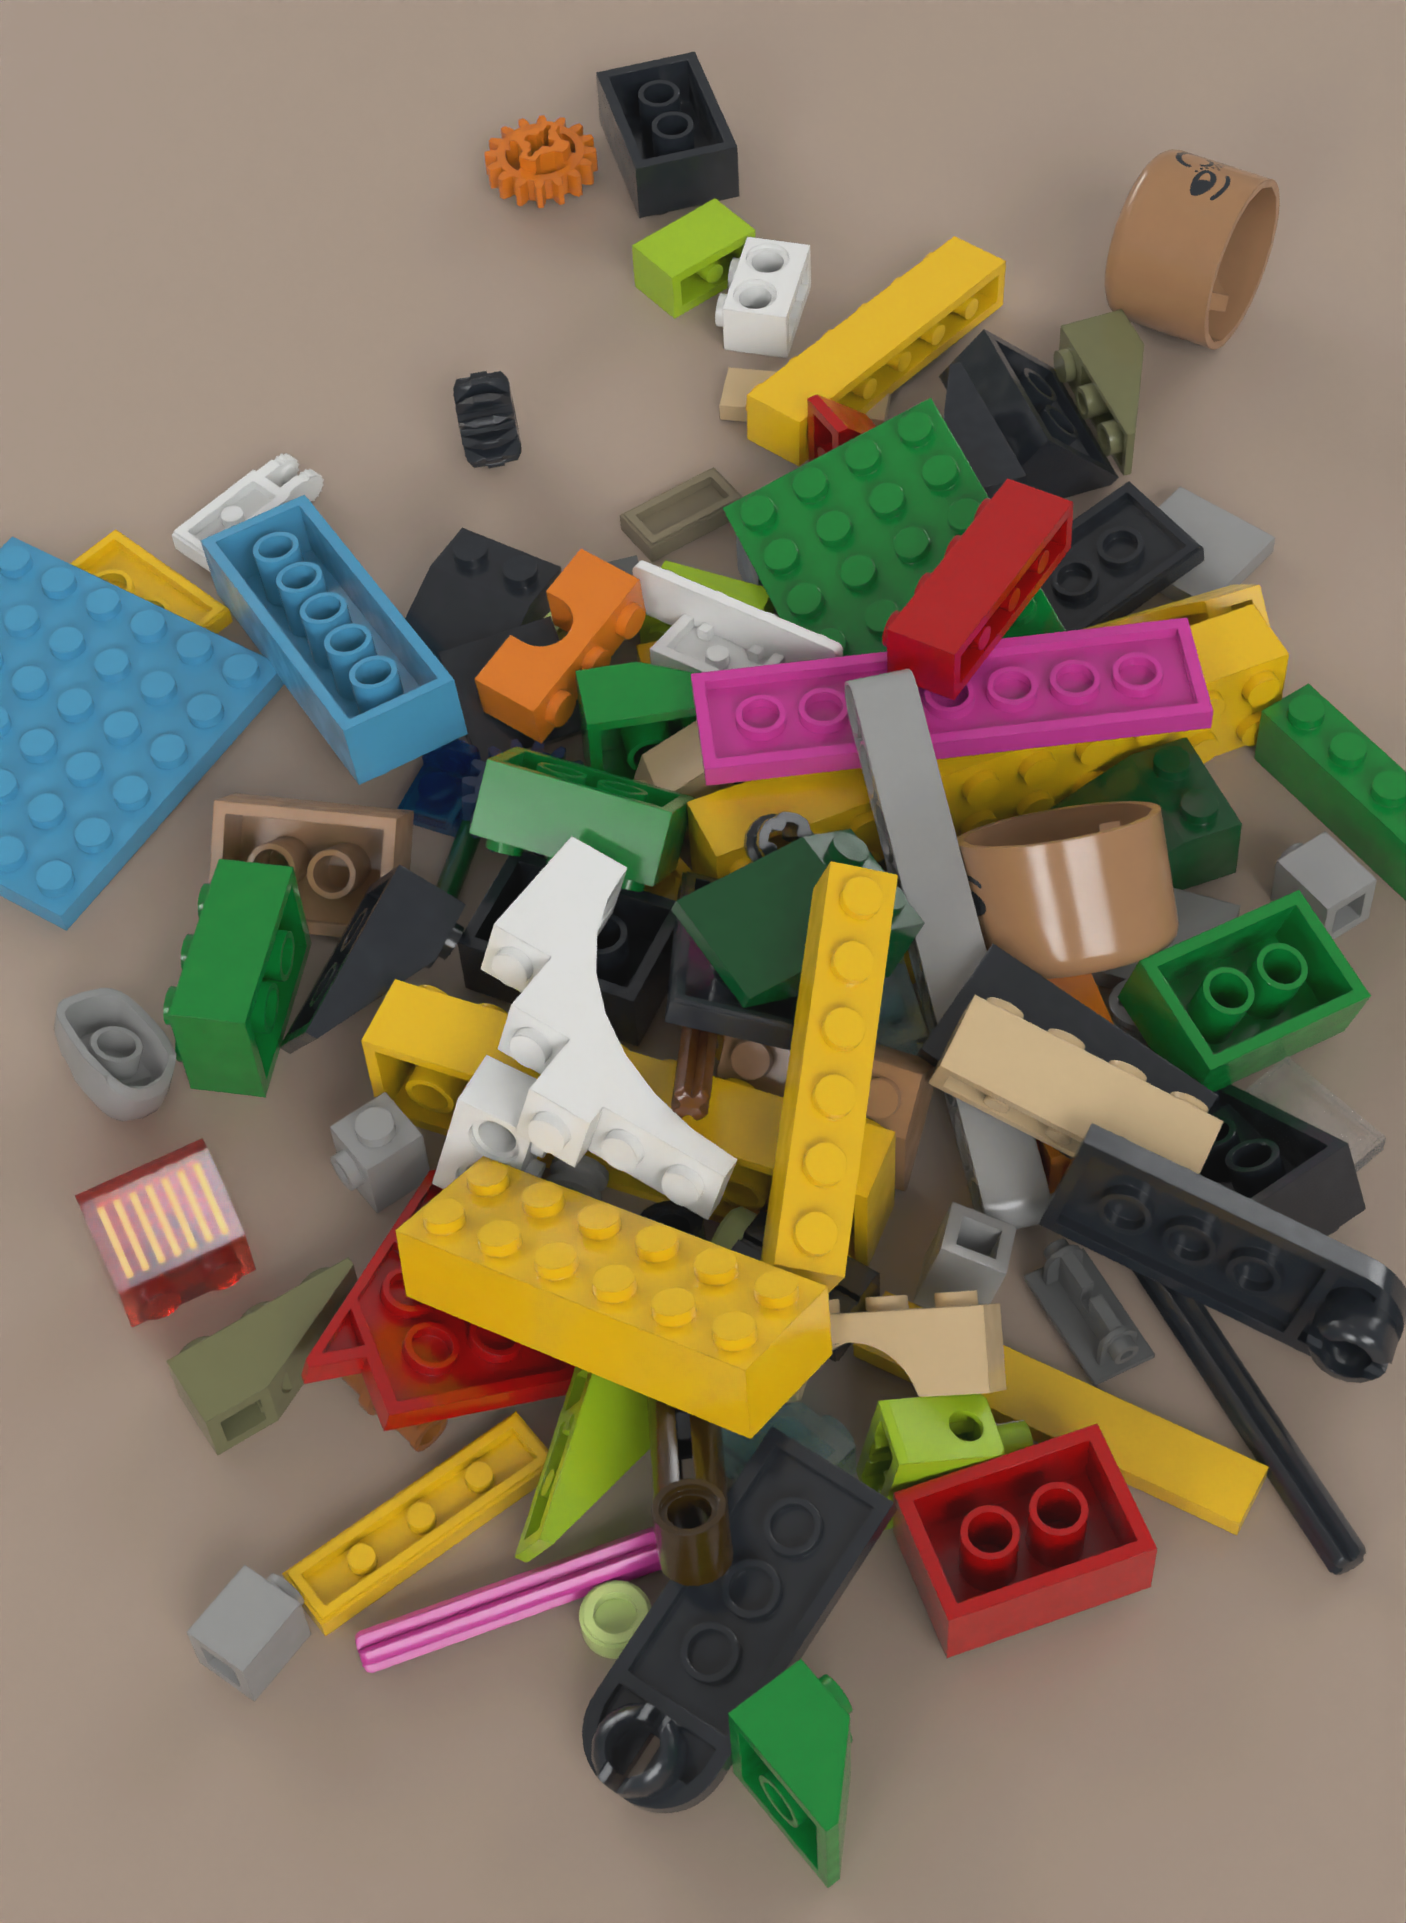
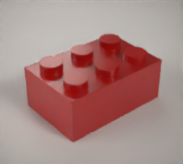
[893,1423,1158,1658]

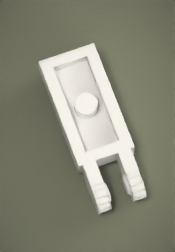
[172,453,324,572]

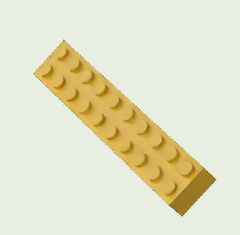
[687,604,1289,879]

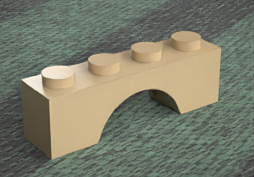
[786,1290,1007,1403]

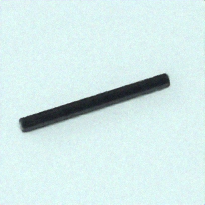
[1132,1270,1366,1575]

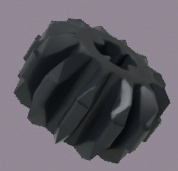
[453,371,522,469]

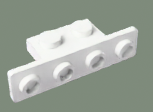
[632,560,843,673]

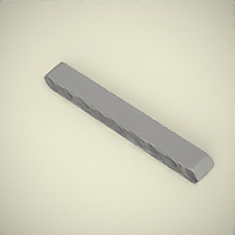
[845,669,1051,1229]

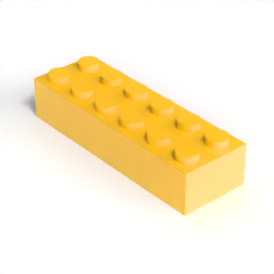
[395,1156,832,1439]

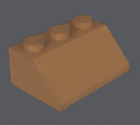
[209,793,414,937]
[715,1036,935,1191]

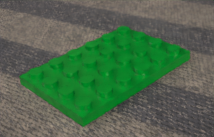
[723,398,1066,656]

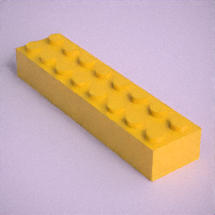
[361,979,896,1267]

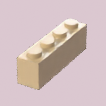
[928,995,1224,1174]

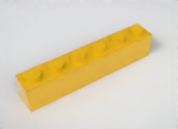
[746,236,1006,467]
[760,861,898,1293]

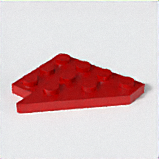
[301,1169,576,1431]

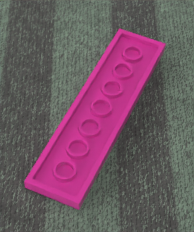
[691,618,1213,786]

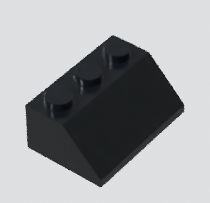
[939,329,1119,498]

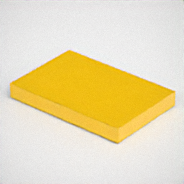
[70,529,233,634]

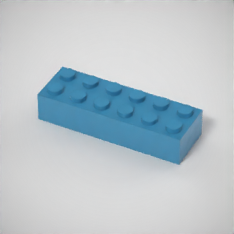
[200,494,468,785]

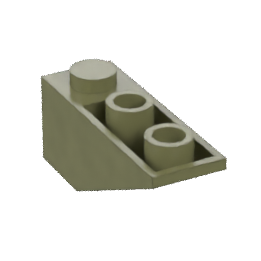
[1053,309,1144,476]
[166,1257,358,1456]

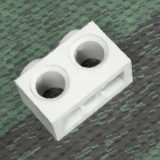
[715,237,811,358]
[432,1055,546,1189]

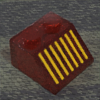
[75,1138,256,1327]

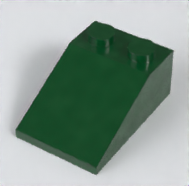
[1048,737,1242,890]
[671,829,925,1008]

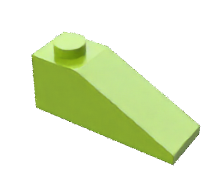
[514,1367,650,1563]

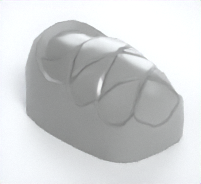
[54,988,177,1121]

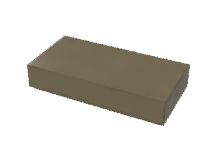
[620,467,742,562]

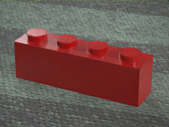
[882,478,1073,700]

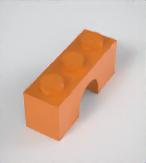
[474,549,646,744]

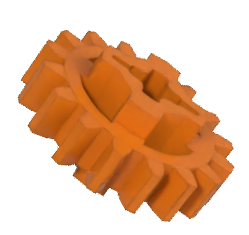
[485,115,598,208]

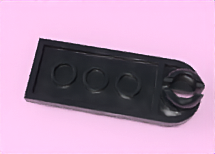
[1039,1123,1406,1383]
[582,1426,897,1813]

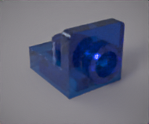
[398,739,481,837]

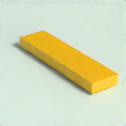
[282,1412,549,1637]

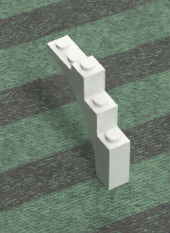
[481,836,737,1220]

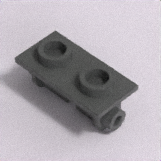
[1024,1239,1155,1386]

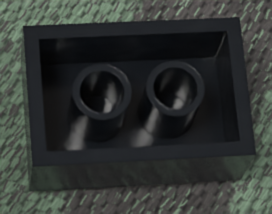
[596,51,739,218]
[457,851,676,1046]

